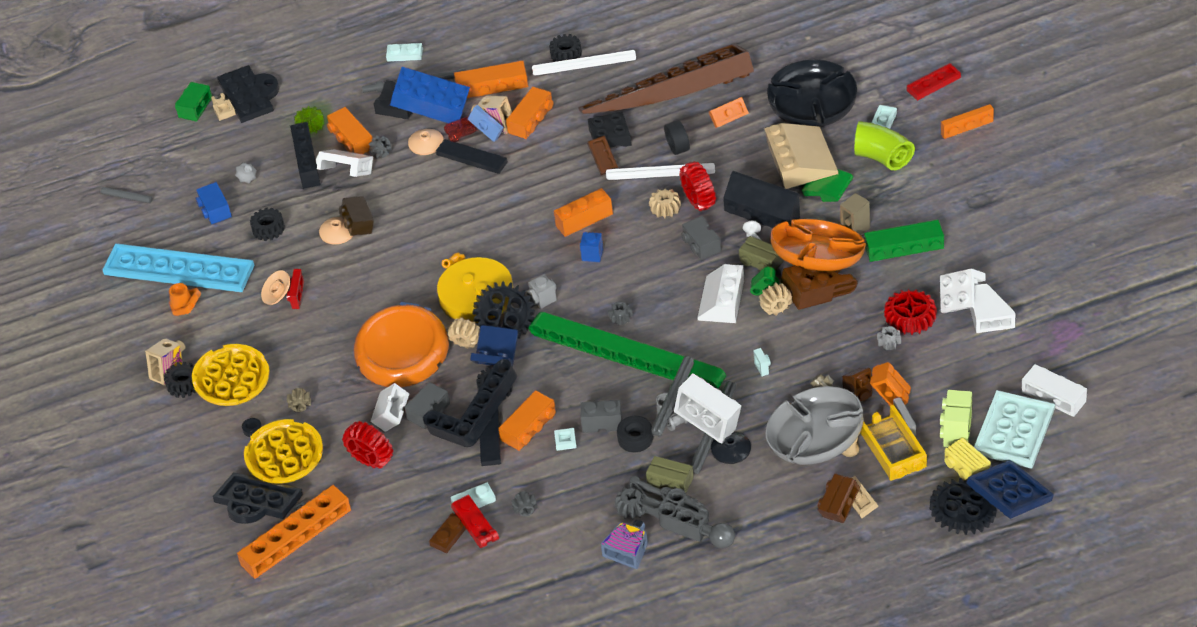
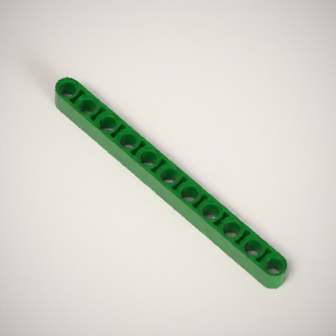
[529,312,726,389]

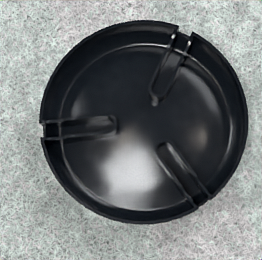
[767,59,857,127]

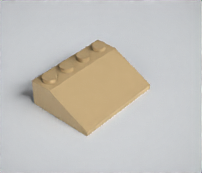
[764,123,838,189]

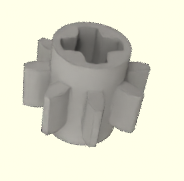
[877,326,901,350]

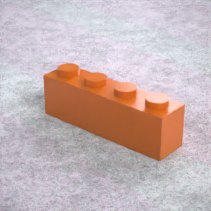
[454,61,528,98]

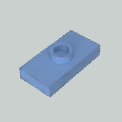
[468,105,504,142]

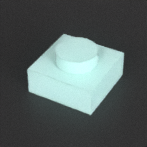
[753,348,771,376]
[554,428,576,451]

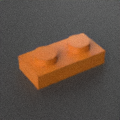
[709,97,749,128]

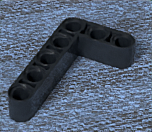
[423,359,517,447]

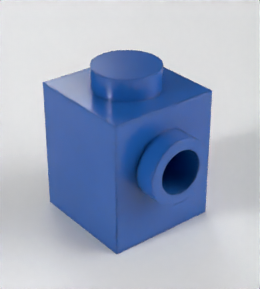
[580,232,604,262]

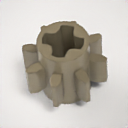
[810,374,834,389]
[287,388,311,412]

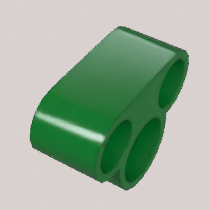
[750,267,779,296]

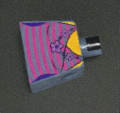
[601,520,648,569]

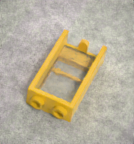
[860,404,927,481]

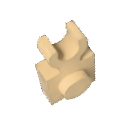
[211,93,236,121]

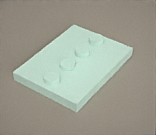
[974,390,1055,468]

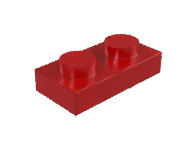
[287,269,304,309]

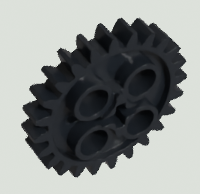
[472,281,535,339]
[929,478,997,535]

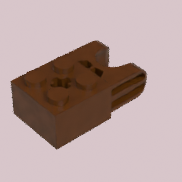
[781,266,858,310]

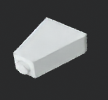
[970,284,1015,333]

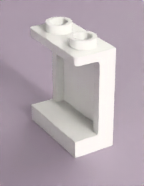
[316,149,373,177]

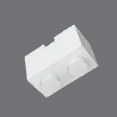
[370,383,409,432]

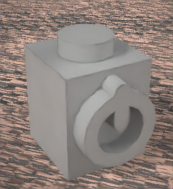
[526,274,557,309]

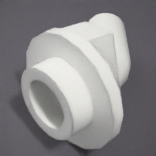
[743,220,761,240]

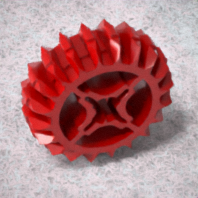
[679,161,716,211]
[884,288,937,335]
[342,421,394,469]

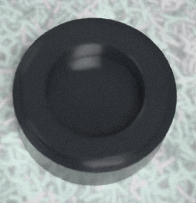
[242,418,262,437]

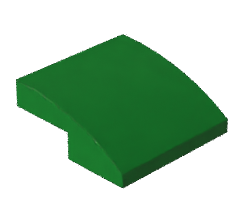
[802,169,853,202]

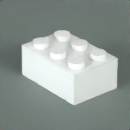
[674,374,741,444]

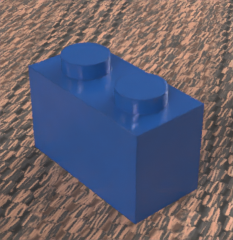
[195,182,232,225]

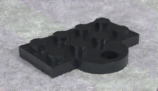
[217,65,279,123]
[213,472,303,524]

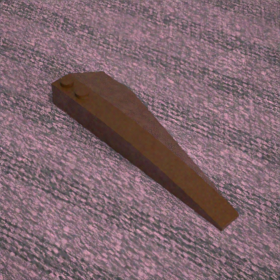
[578,43,754,114]

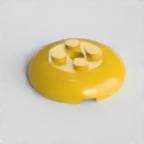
[192,344,270,406]
[244,419,323,484]

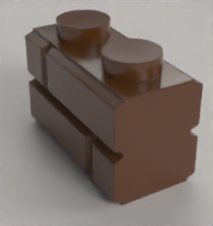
[817,474,860,523]

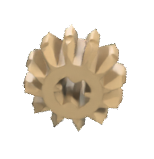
[649,188,681,219]
[759,283,793,316]
[448,318,480,349]

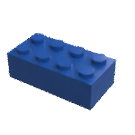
[390,67,470,126]

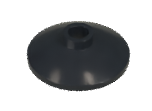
[711,432,751,464]

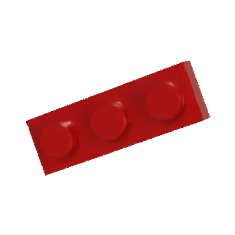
[907,63,961,101]

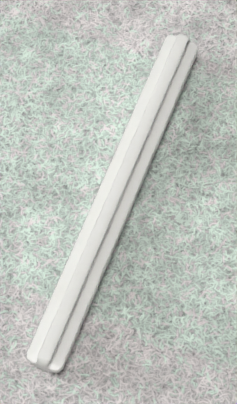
[532,50,636,76]
[606,163,715,180]

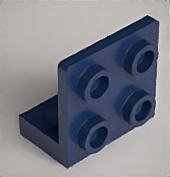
[470,325,518,366]

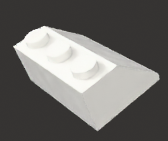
[698,264,744,323]

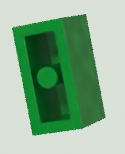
[175,82,212,121]

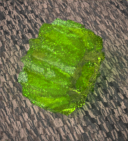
[294,106,325,134]

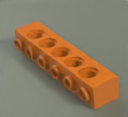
[237,485,351,579]

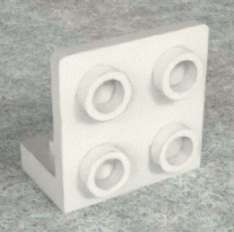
[940,269,985,313]

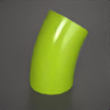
[854,121,915,171]

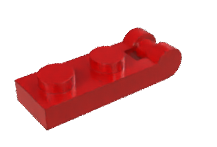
[451,494,499,548]

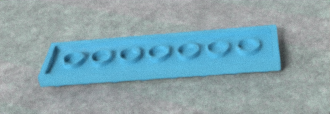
[103,244,255,292]

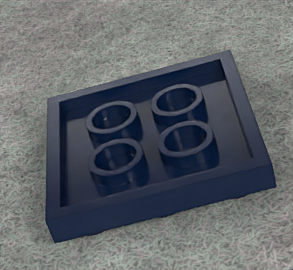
[966,460,1054,519]

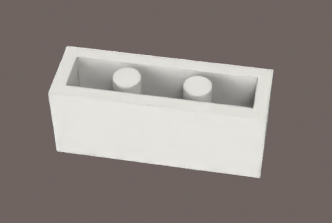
[1022,364,1087,417]

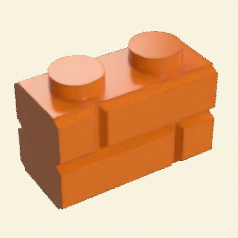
[870,362,911,406]

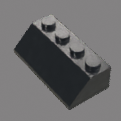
[723,171,800,228]

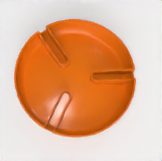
[770,219,866,271]
[354,304,449,387]

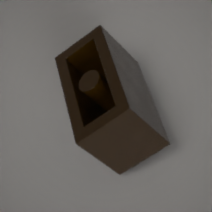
[339,196,374,236]

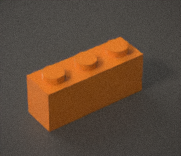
[506,86,553,139]
[327,107,372,154]
[554,188,613,237]
[499,390,556,451]

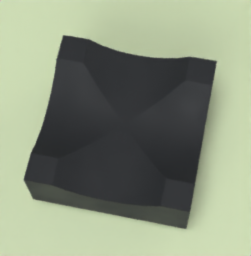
[373,80,412,119]
[588,111,632,148]

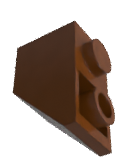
[842,367,872,402]

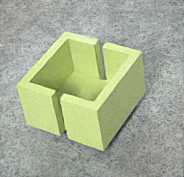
[940,390,972,447]

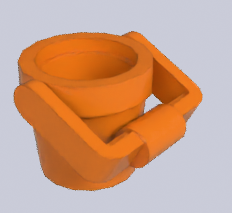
[169,283,201,316]

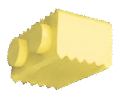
[944,438,991,480]

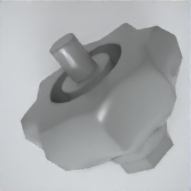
[235,162,257,184]

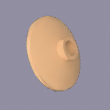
[408,129,444,155]
[319,217,353,244]
[261,270,290,305]

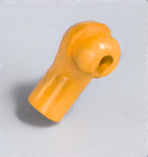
[442,252,465,268]

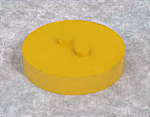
[437,257,513,323]

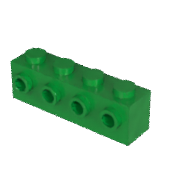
[864,220,944,262]

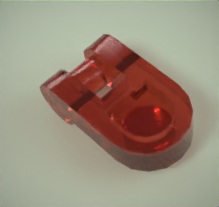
[444,117,477,142]

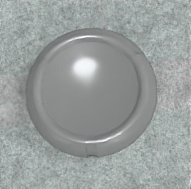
[765,386,864,465]

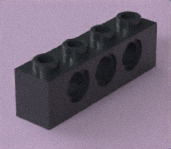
[290,122,321,189]

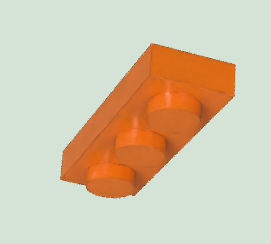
[941,104,994,139]

